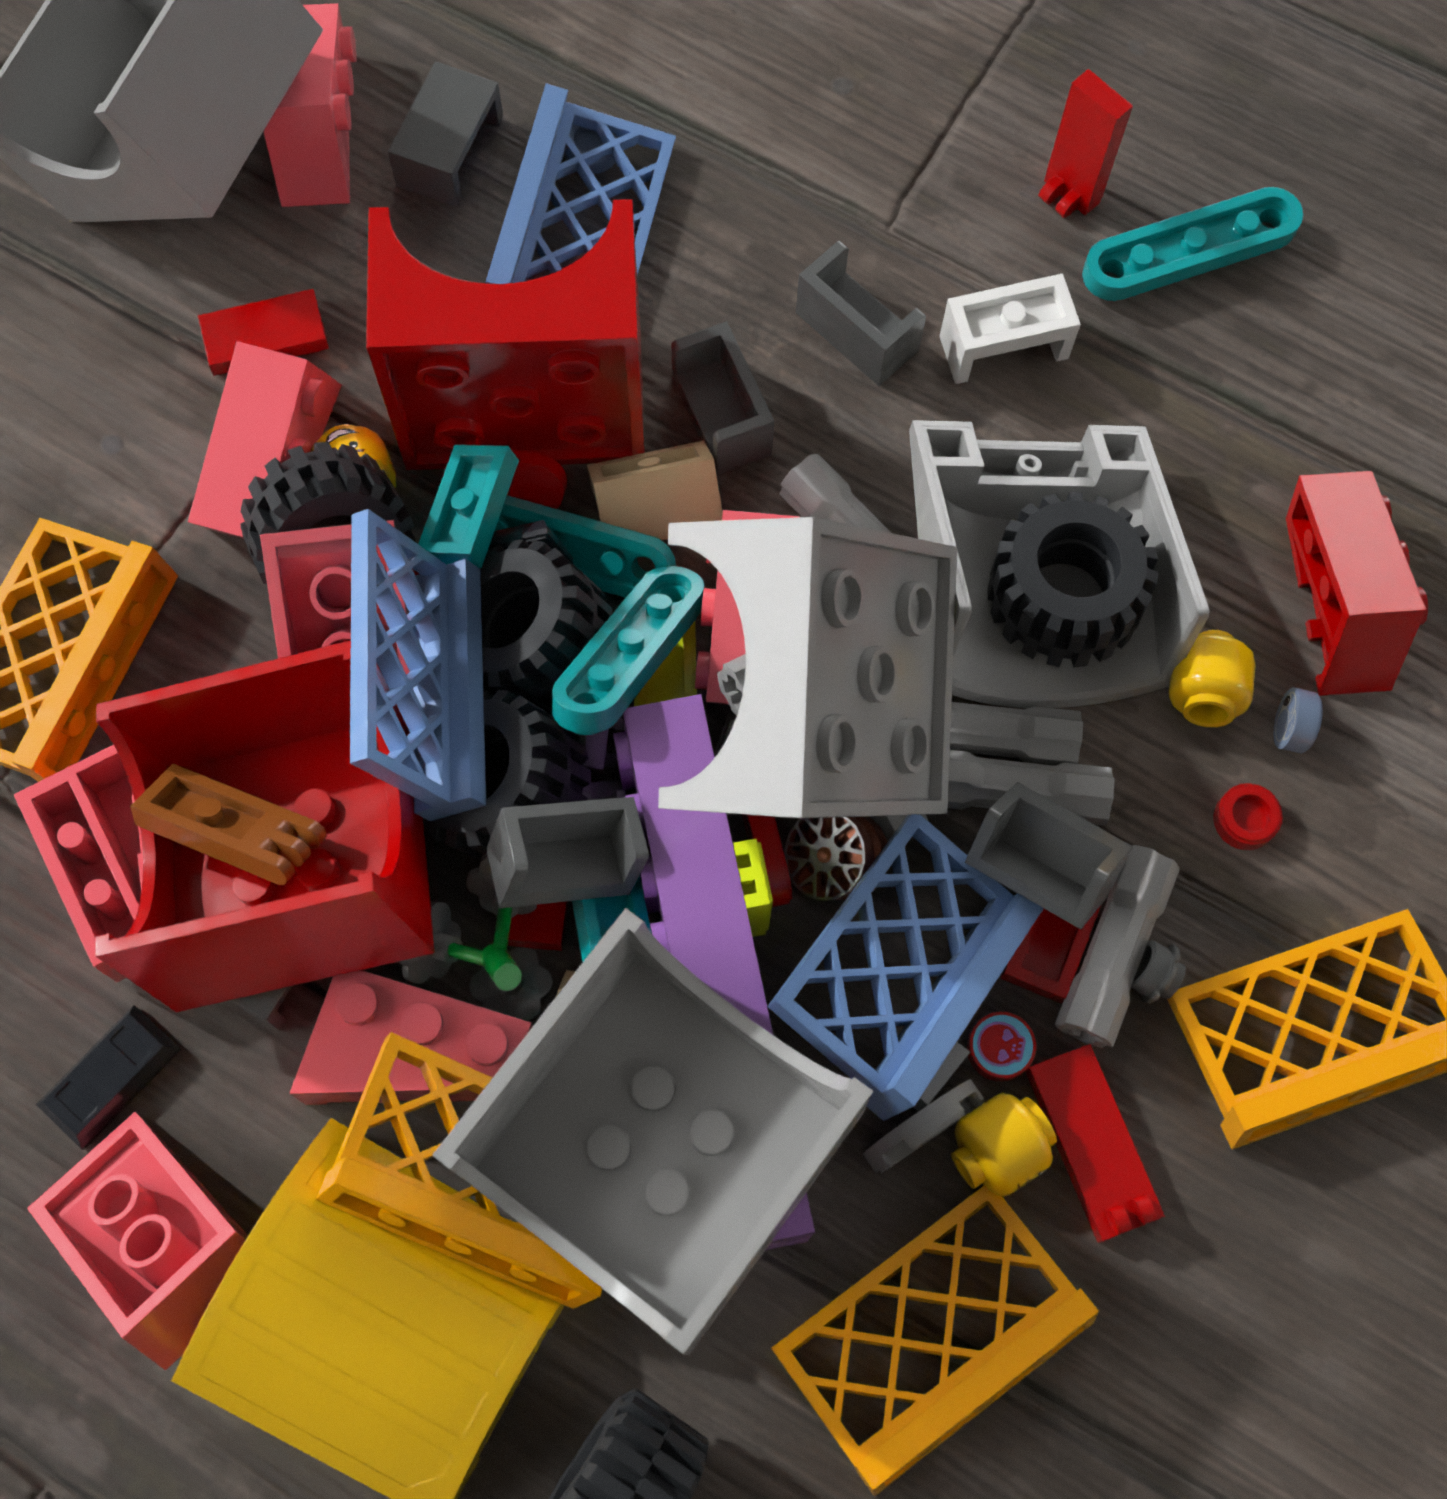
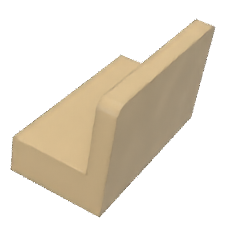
[587,440,723,540]

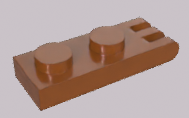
[130,764,327,885]

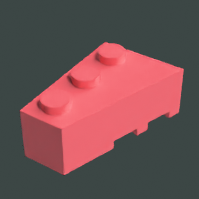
[188,341,342,539]

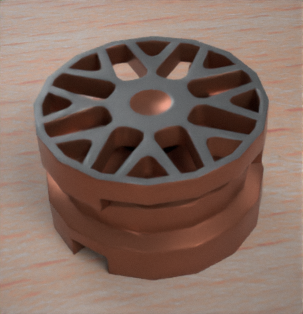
[784,816,887,901]

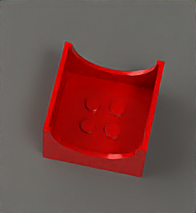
[366,199,645,470]
[95,640,435,1013]

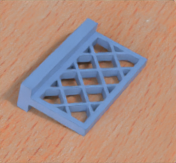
[485,83,676,284]
[350,509,486,821]
[767,814,1044,1121]

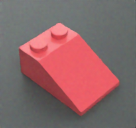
[260,520,410,675]
[27,1112,248,1371]

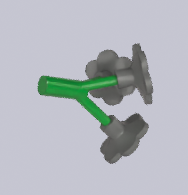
[397,853,553,1022]

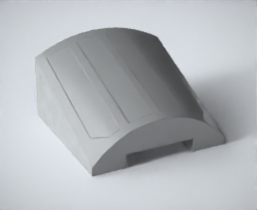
[909,420,1209,708]

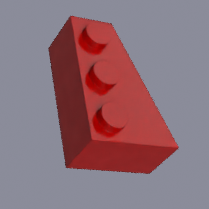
[1286,471,1428,696]

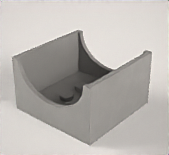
[0,0,324,223]
[658,517,957,818]
[432,908,873,1355]

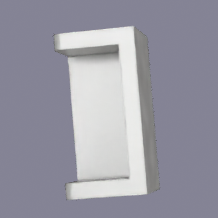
[940,273,1081,384]

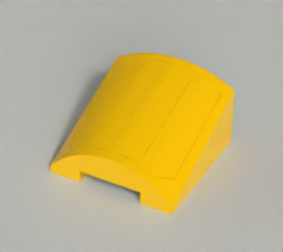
[171,1118,565,1499]

